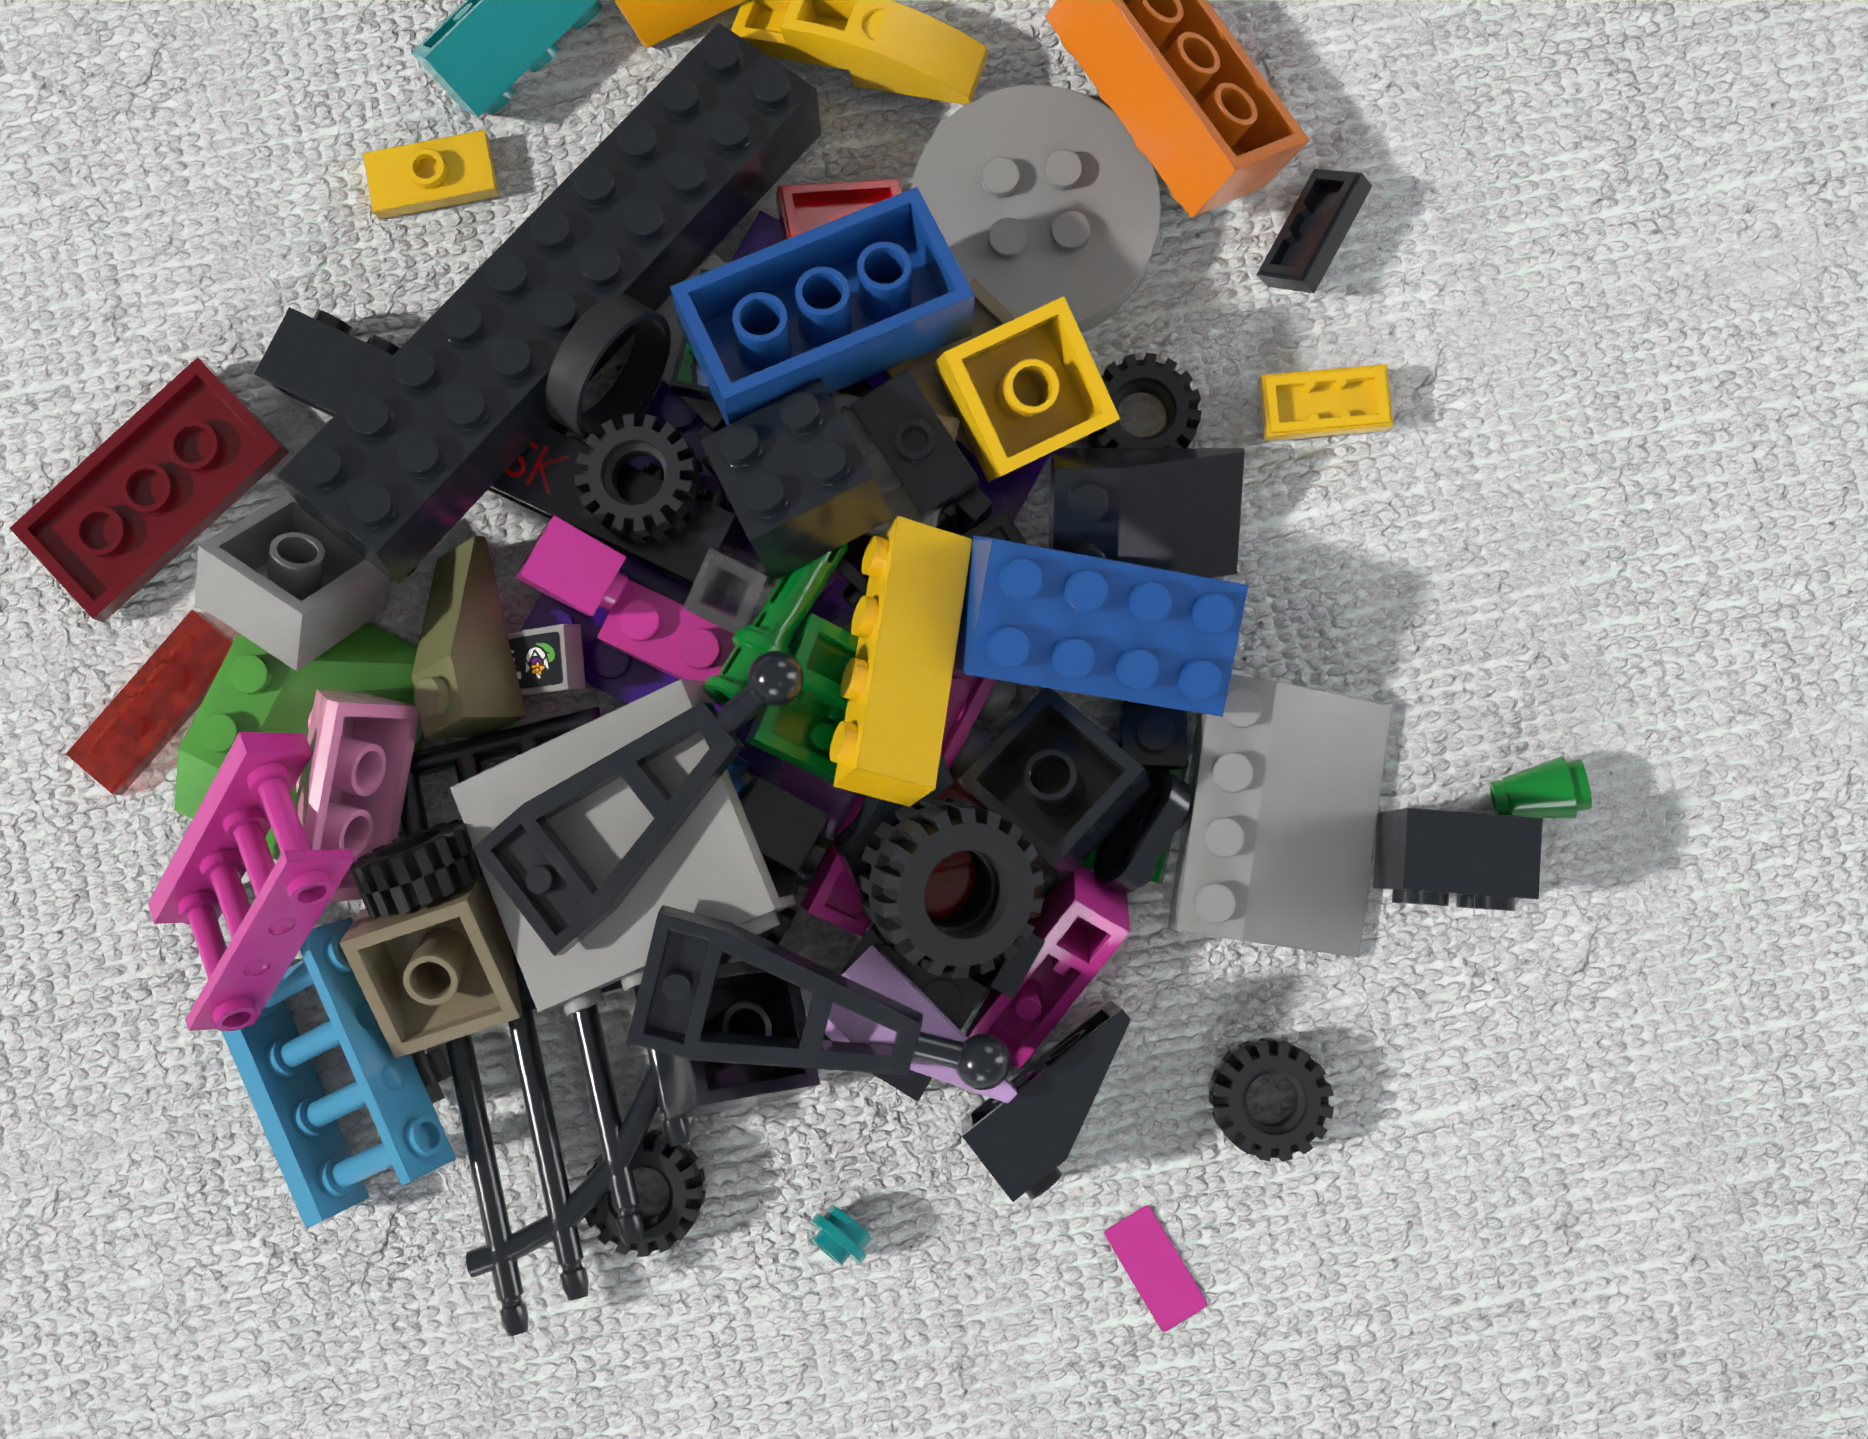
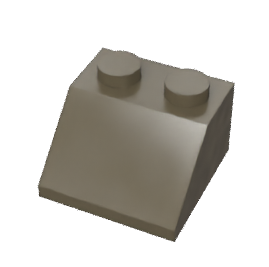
[340,874,522,1059]

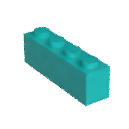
[411,0,602,117]

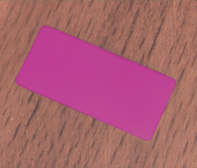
[1104,1206,1207,1332]

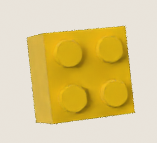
[933,296,1120,482]

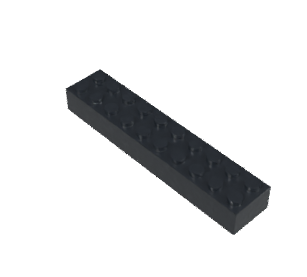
[276,23,821,585]

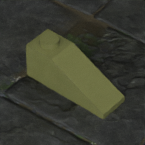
[411,536,527,738]

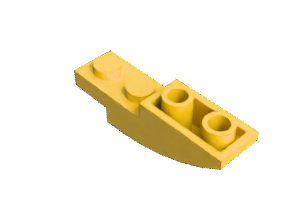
[731,0,988,105]

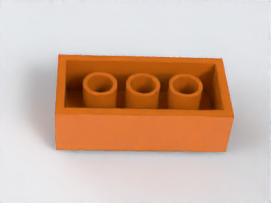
[1045,0,1310,218]

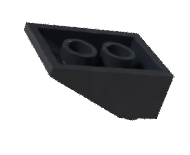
[1049,448,1245,578]
[961,1001,1131,1202]

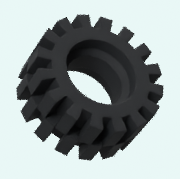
[1088,353,1202,448]
[574,413,705,544]
[349,819,483,919]
[1209,1038,1334,1162]
[585,1130,706,1257]

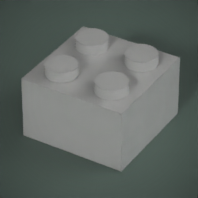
[195,492,390,671]

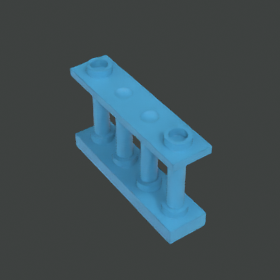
[203,917,456,1228]

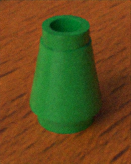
[1489,756,1592,819]

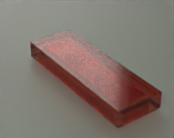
[66,609,234,796]

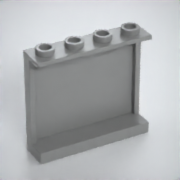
[450,679,796,1016]

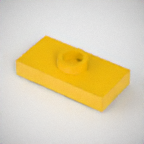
[363,130,500,220]
[1258,364,1393,442]

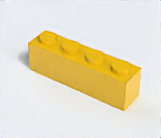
[830,516,972,807]

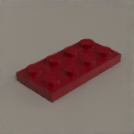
[9,357,290,622]

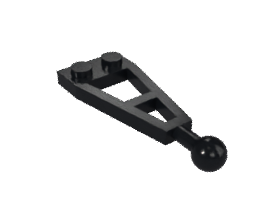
[472,650,804,956]
[626,905,1011,1090]

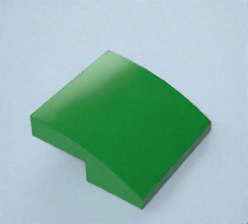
[745,613,865,797]

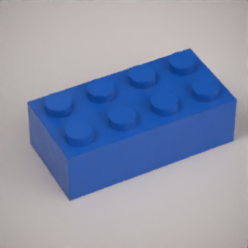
[670,187,975,426]
[953,535,1249,717]

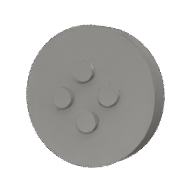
[911,84,1161,334]

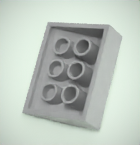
[1168,674,1391,958]

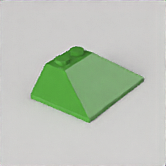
[174,622,425,860]

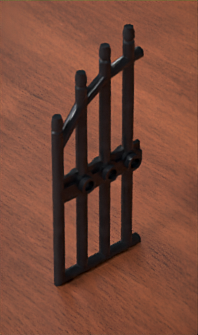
[401,707,691,1336]

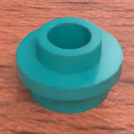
[810,1205,872,1266]

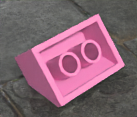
[295,689,420,903]

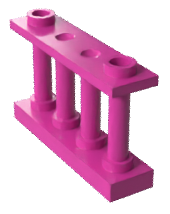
[148,732,354,1032]

